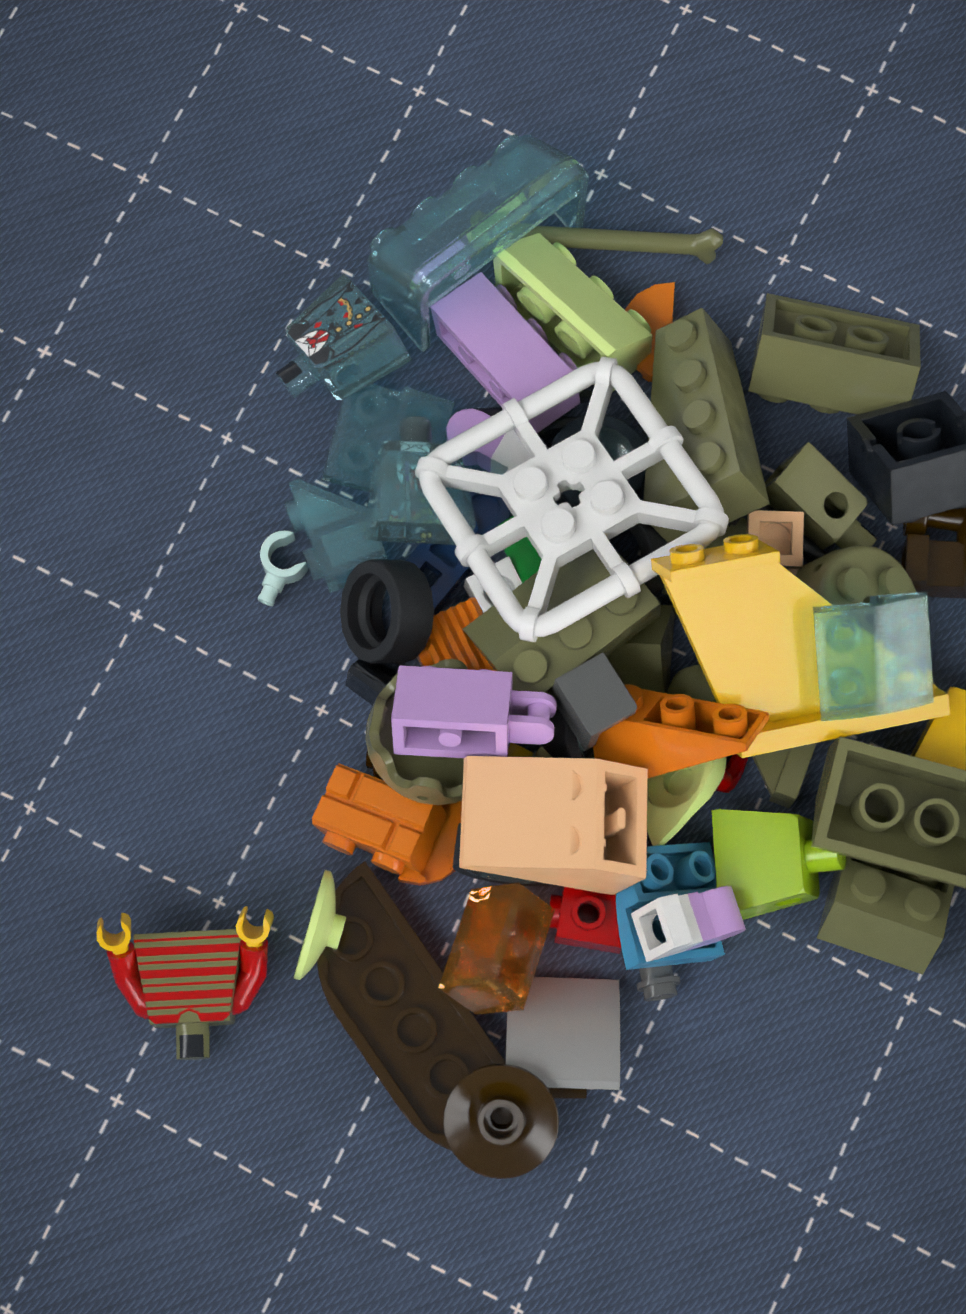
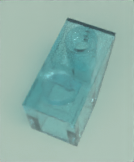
[284,479,388,593]

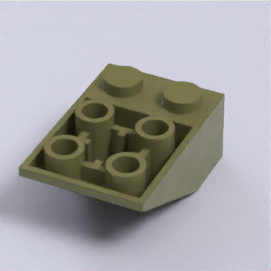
[817,856,954,975]

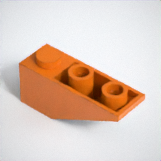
[593,684,769,779]

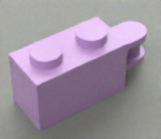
[391,666,557,758]

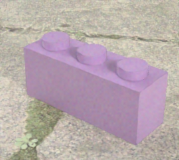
[430,272,580,433]

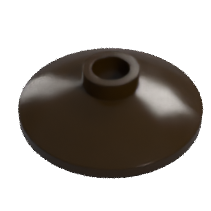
[444,1064,559,1179]

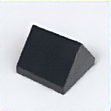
[345,659,401,706]

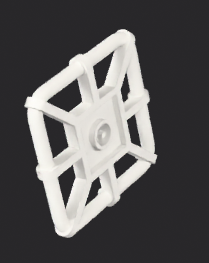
[415,356,729,642]

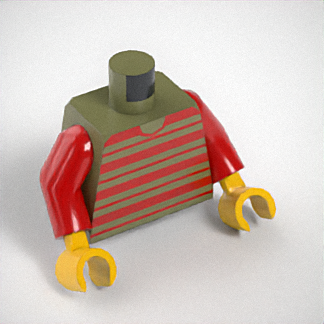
[97,906,274,1060]

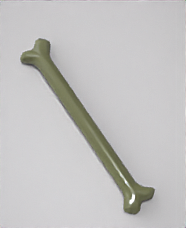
[467,214,723,264]

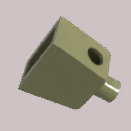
[765,442,877,550]

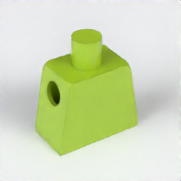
[711,809,847,920]

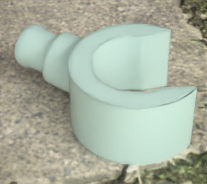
[258,530,308,606]

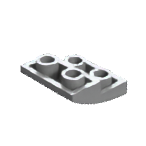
[506,976,620,1090]

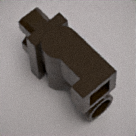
[901,507,966,598]

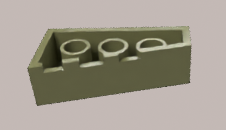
[643,308,770,543]

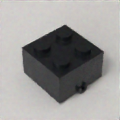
[847,391,966,526]

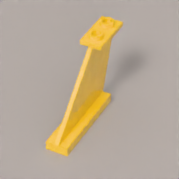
[651,534,950,758]

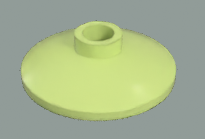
[294,870,346,980]

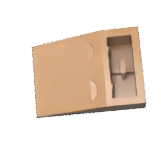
[459,756,648,895]

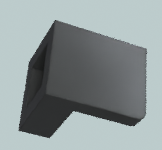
[551,653,637,751]

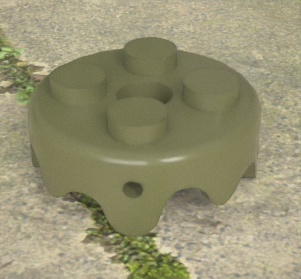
[795,545,921,663]
[365,659,510,805]

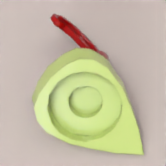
[647,754,748,846]

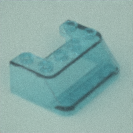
[368,134,589,352]

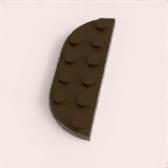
[317,861,558,1151]

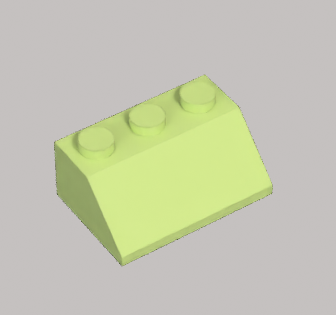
[493,233,652,392]

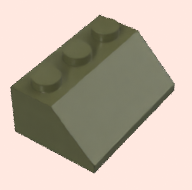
[748,293,921,415]
[463,549,661,695]
[811,736,966,889]

